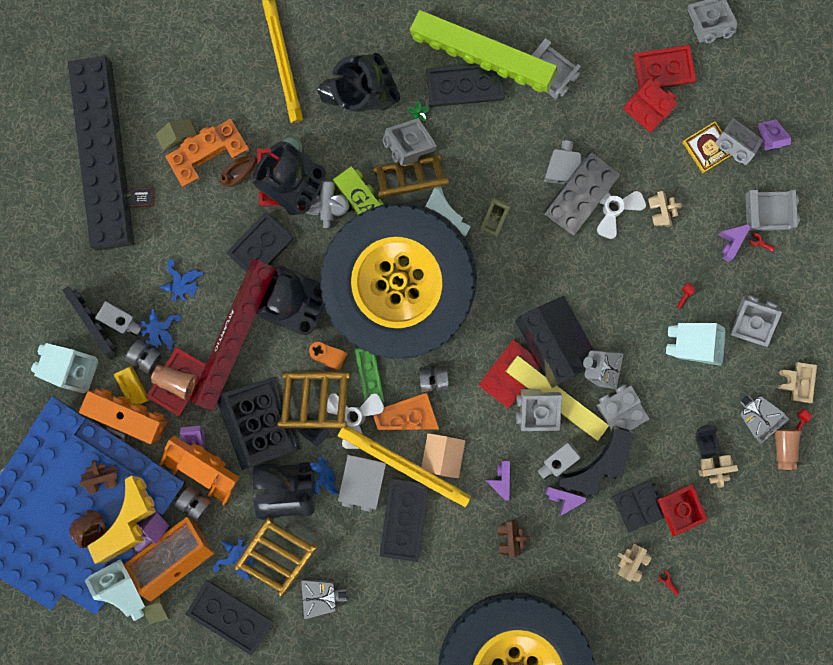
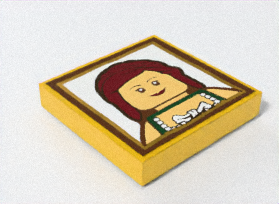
[683,122,732,173]

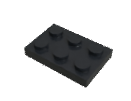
[226,212,294,272]

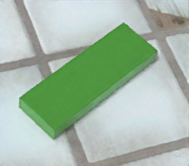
[355,349,385,403]

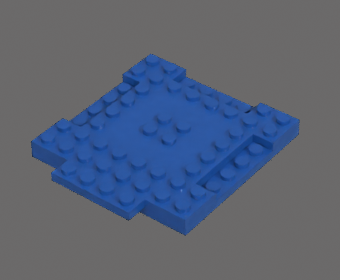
[0,396,185,615]

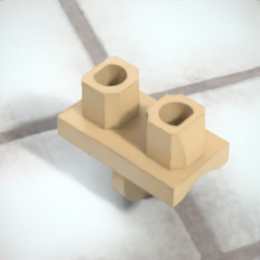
[648,191,682,227]
[698,455,738,488]
[617,544,651,582]

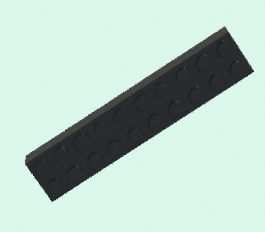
[68,55,135,251]

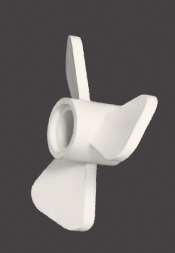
[597,191,646,239]
[327,394,384,449]

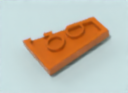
[373,393,439,430]

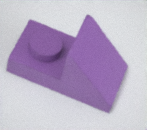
[758,120,791,150]
[718,225,751,262]
[180,426,206,450]
[485,461,510,501]
[545,487,586,515]
[134,511,169,553]

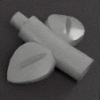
[306,182,349,228]

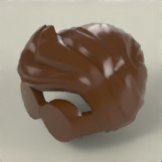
[69,510,107,548]

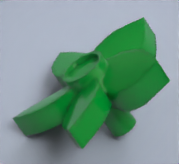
[407,101,430,122]

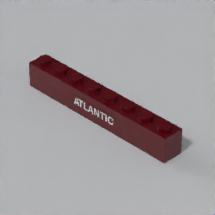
[190,259,276,411]

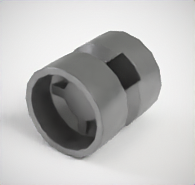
[125,340,162,375]
[419,365,448,392]
[175,486,212,522]

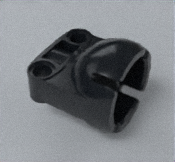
[331,52,400,112]
[253,141,326,216]
[257,266,325,335]
[253,462,316,520]

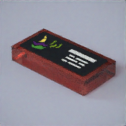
[127,187,154,207]

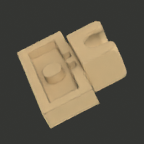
[777,362,817,403]

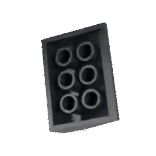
[515,296,594,388]
[217,377,301,470]

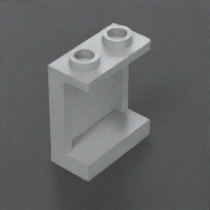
[532,38,581,99]
[745,190,800,231]
[338,455,386,512]

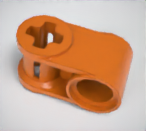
[309,342,347,371]

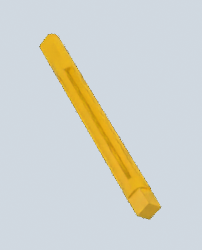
[262,0,303,123]
[338,426,471,507]

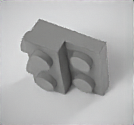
[687,0,737,43]
[383,118,437,166]
[715,118,763,165]
[730,295,782,347]
[596,385,649,430]
[516,389,562,431]

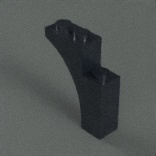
[558,426,634,497]

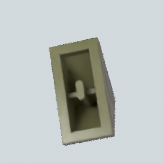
[156,119,197,151]
[480,197,511,236]
[141,593,169,624]

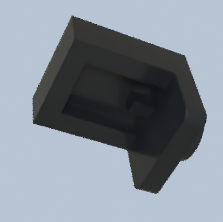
[295,415,329,447]
[695,425,721,458]

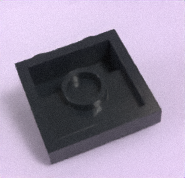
[612,481,665,532]

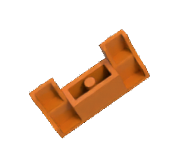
[165,119,249,188]
[159,436,240,506]

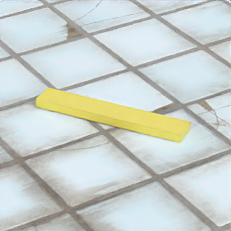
[505,356,609,441]

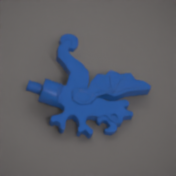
[160,260,203,302]
[139,309,182,351]
[310,456,339,495]
[213,538,254,580]

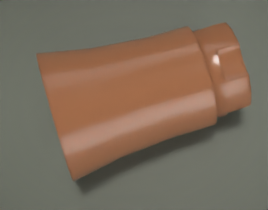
[151,365,197,400]
[774,429,802,470]

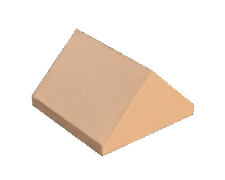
[421,433,465,478]

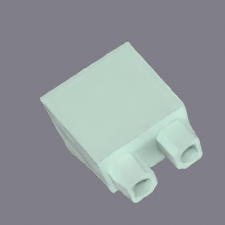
[425,187,471,237]
[666,323,725,366]
[31,343,98,393]
[85,560,145,621]

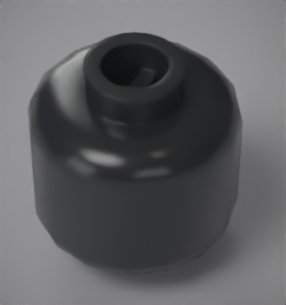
[318,79,339,106]

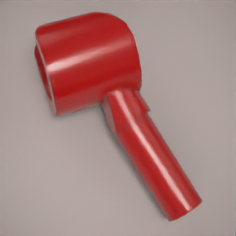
[749,233,775,252]
[676,283,695,309]
[796,409,812,430]
[658,571,679,595]

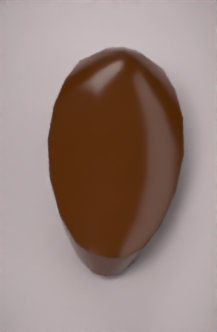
[219,156,257,187]

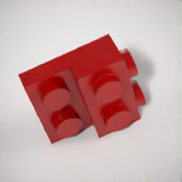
[622,78,678,133]
[657,484,708,536]

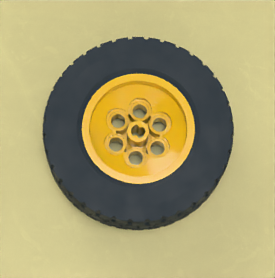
[320,203,477,359]
[438,592,595,665]

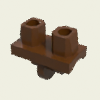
[80,459,118,494]
[497,520,530,558]

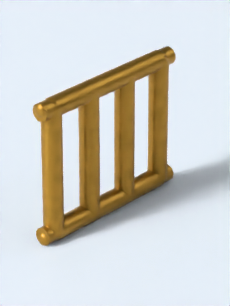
[373,155,449,198]
[278,372,351,428]
[234,517,318,596]

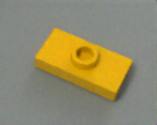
[113,366,150,405]

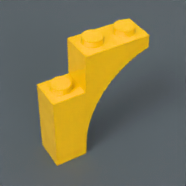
[87,476,156,564]

